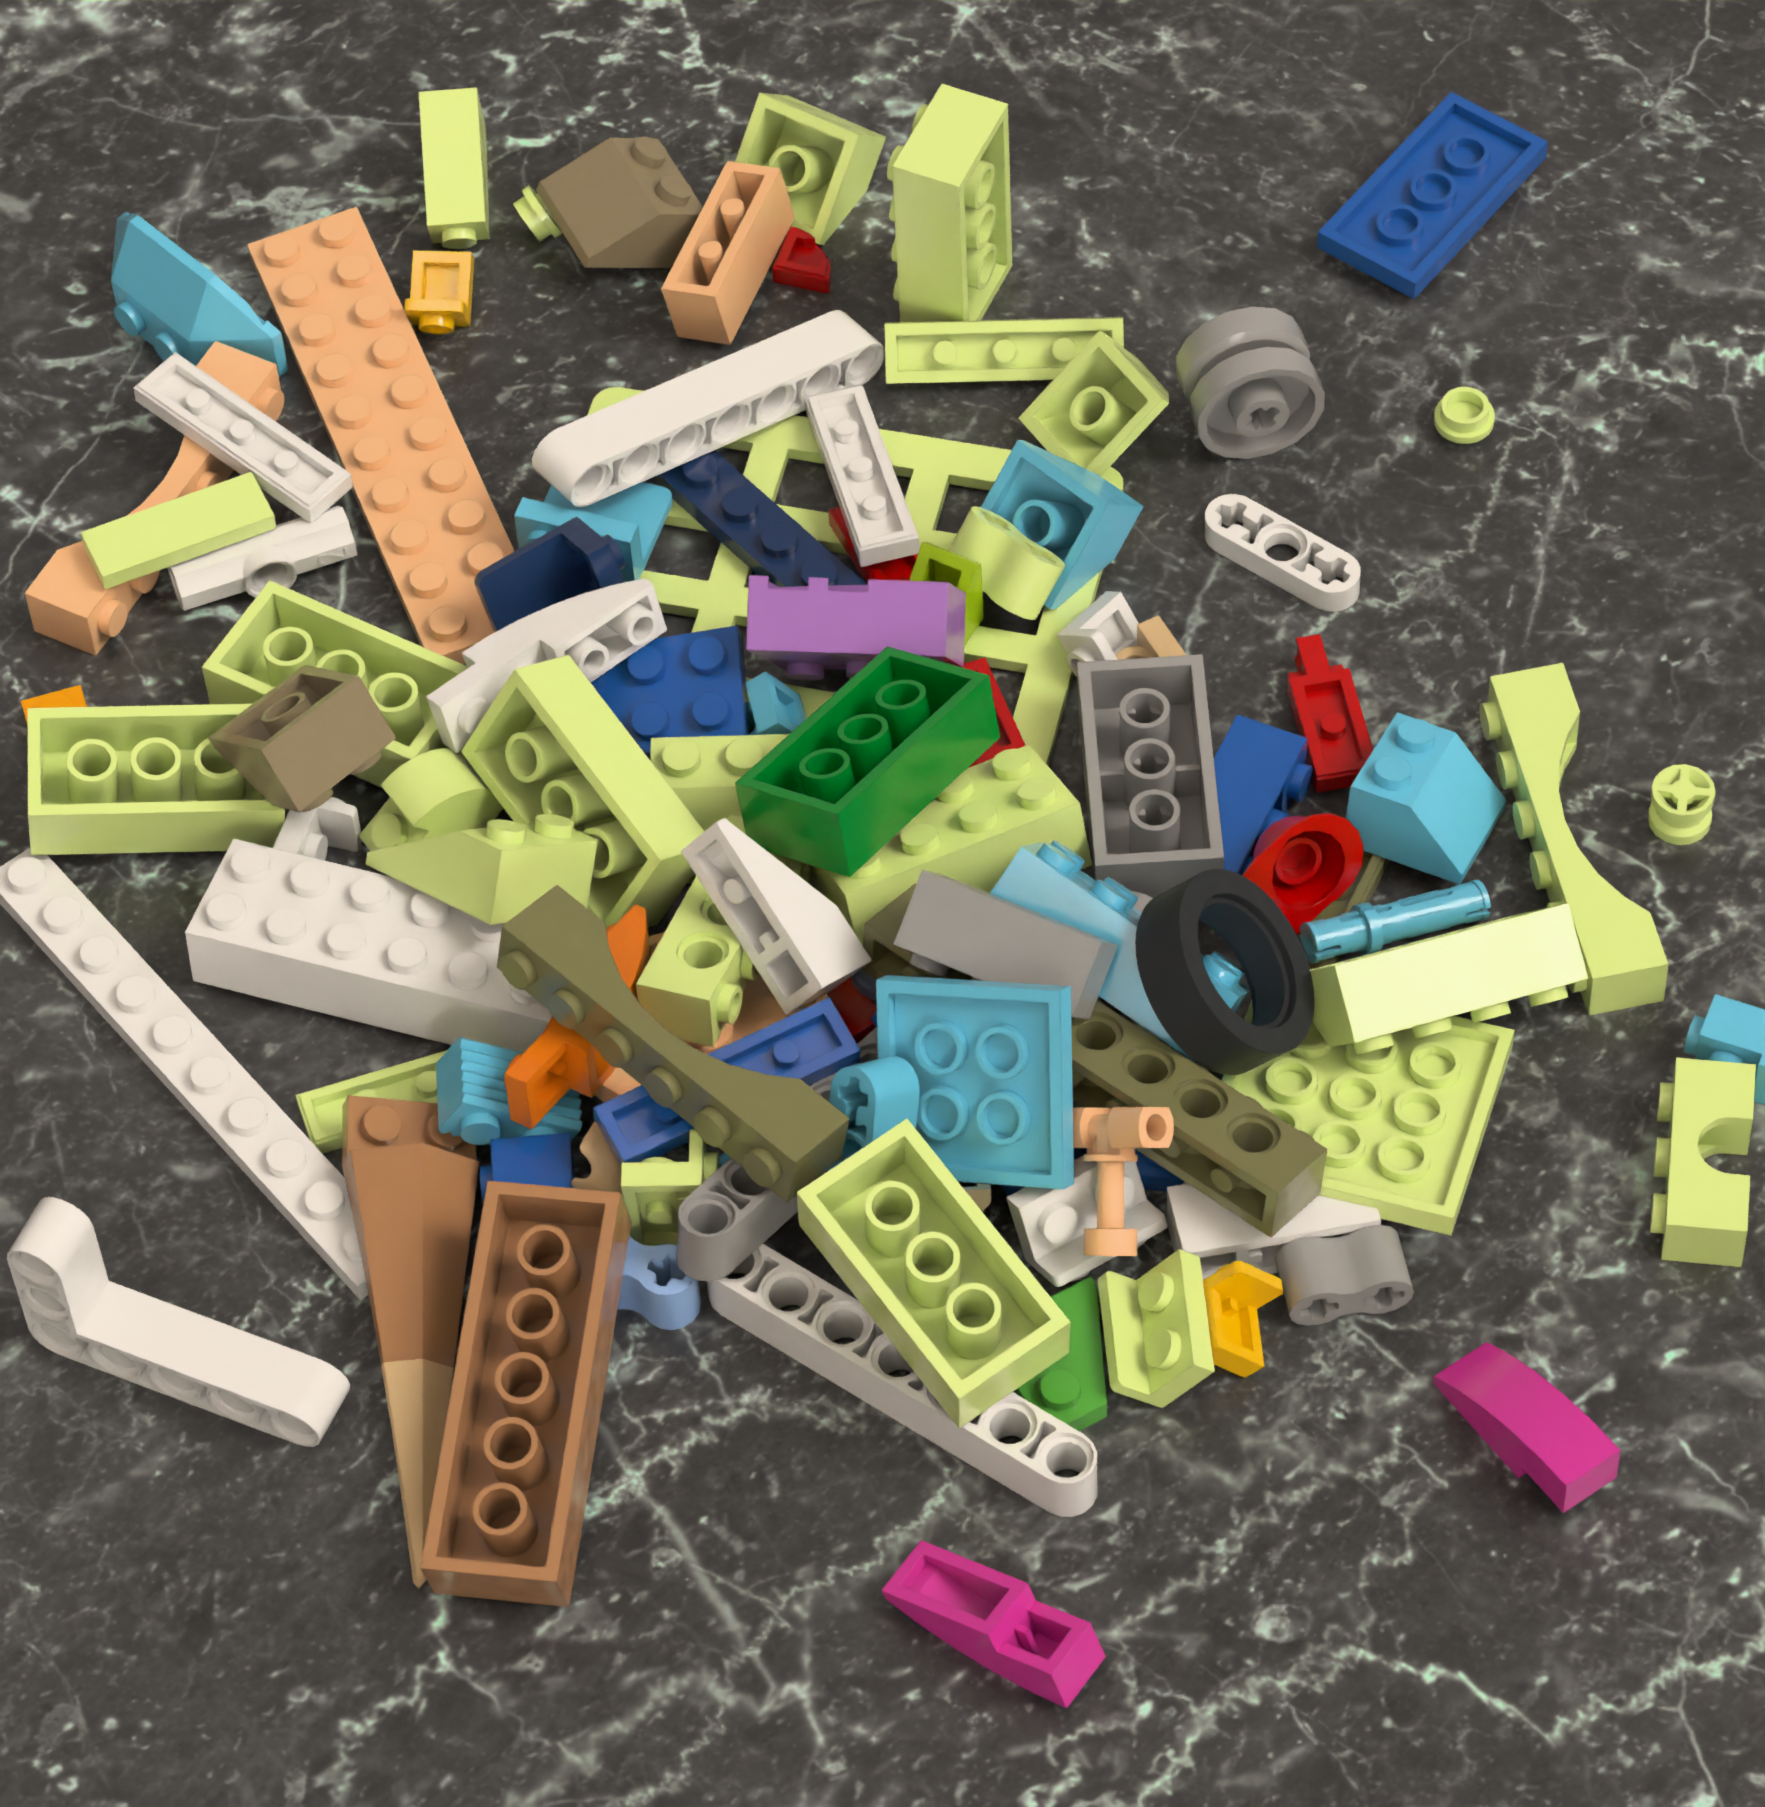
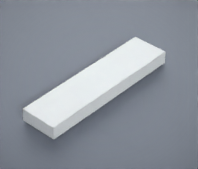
[134,352,353,524]
[805,385,920,567]

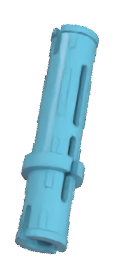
[1299,880,1491,963]

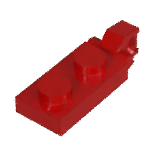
[1287,634,1373,793]

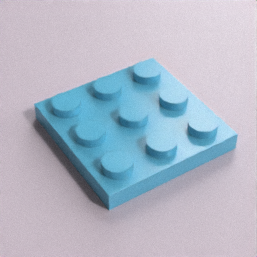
[876,975,1074,1189]

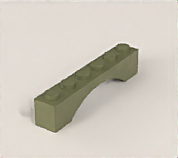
[497,885,850,1203]

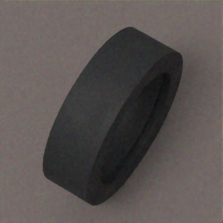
[1135,869,1314,1075]

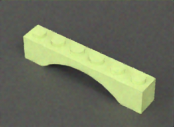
[1479,663,1669,1015]

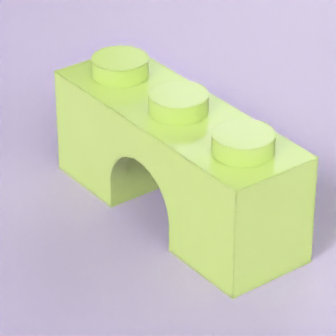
[1650,1057,1756,1267]

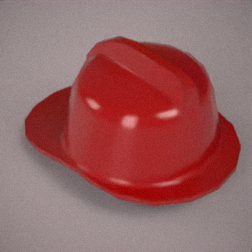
[1242,813,1364,934]

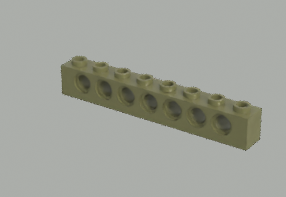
[862,883,1328,1238]

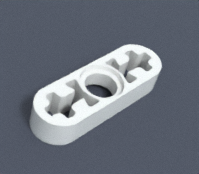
[1205,494,1361,612]

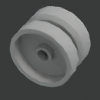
[1176,307,1325,459]

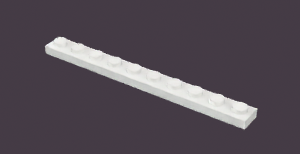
[0,848,368,1300]

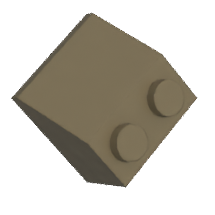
[536,137,703,268]
[208,665,396,812]

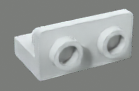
[1006,1155,1168,1287]

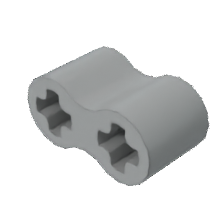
[1275,1225,1414,1326]

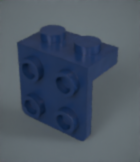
[474,516,626,633]

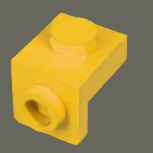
[404,250,474,334]
[1203,1261,1283,1378]

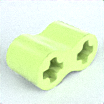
[948,506,1065,620]

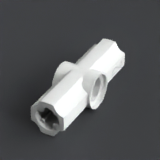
[167,505,357,611]

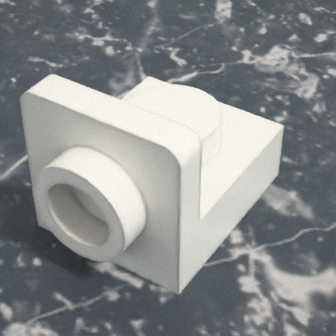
[273,797,362,861]

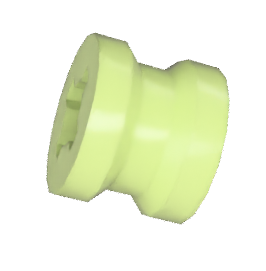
[1648,764,1715,845]

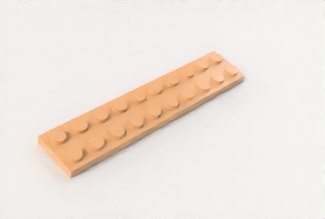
[247,207,515,664]

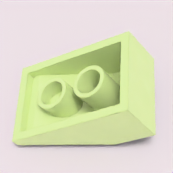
[366,814,598,925]

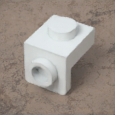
[1057,591,1139,677]

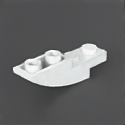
[426,578,667,753]

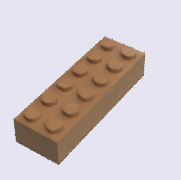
[420,1181,631,1607]

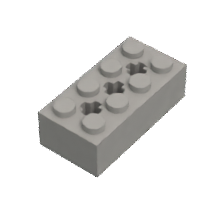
[1077,654,1224,898]

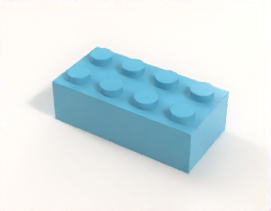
[990,840,1250,1062]

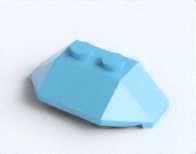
[111,212,288,378]

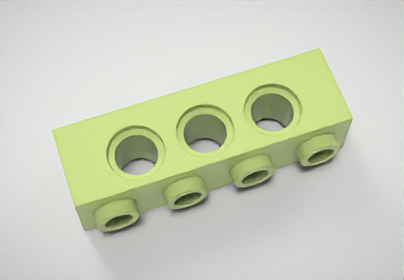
[636,814,811,1047]

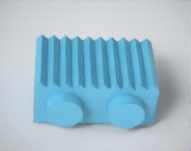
[436,1037,583,1145]

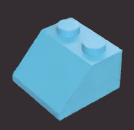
[1346,712,1507,884]

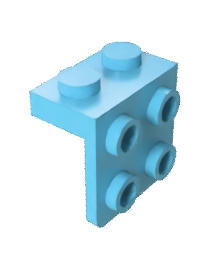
[514,482,673,582]

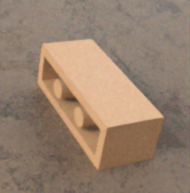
[661,161,795,345]

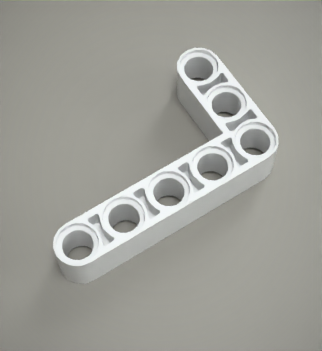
[7,1197,350,1447]

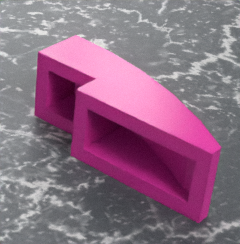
[1433,1342,1621,1513]
[881,1540,1106,1708]

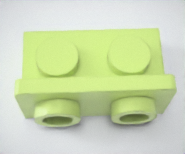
[621,1129,719,1246]
[1098,1249,1215,1408]

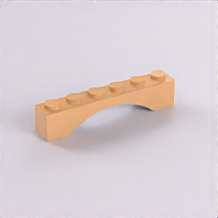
[25,341,284,656]

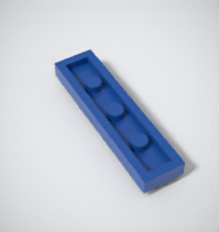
[594,997,861,1166]

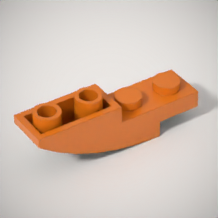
[504,904,651,1129]

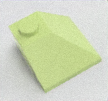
[1019,330,1169,476]

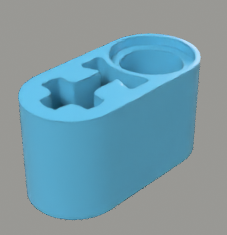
[827,1056,920,1171]

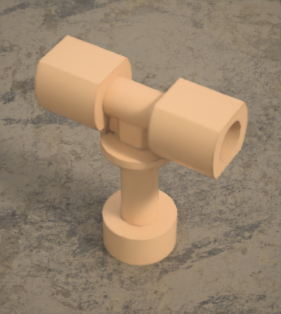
[1073,1107,1174,1256]

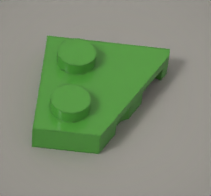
[1013,1276,1107,1431]

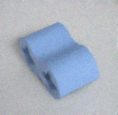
[617,1236,701,1330]

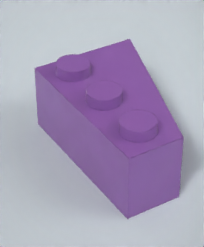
[746,575,966,680]

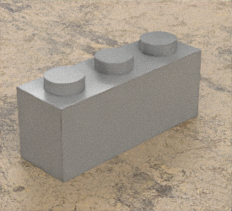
[894,870,1118,1019]

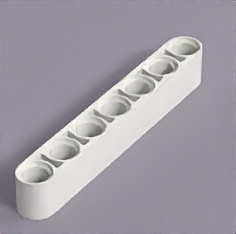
[532,310,885,507]
[707,1244,1097,1517]

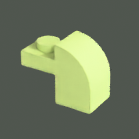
[359,748,503,851]

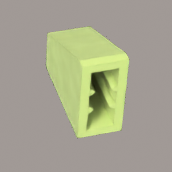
[419,88,490,249]

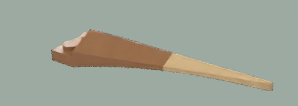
[342,1095,479,1589]

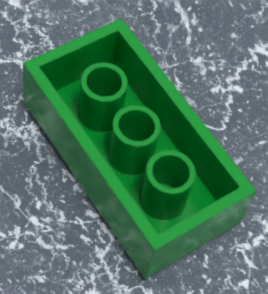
[735,646,1000,877]

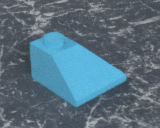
[981,440,1144,609]

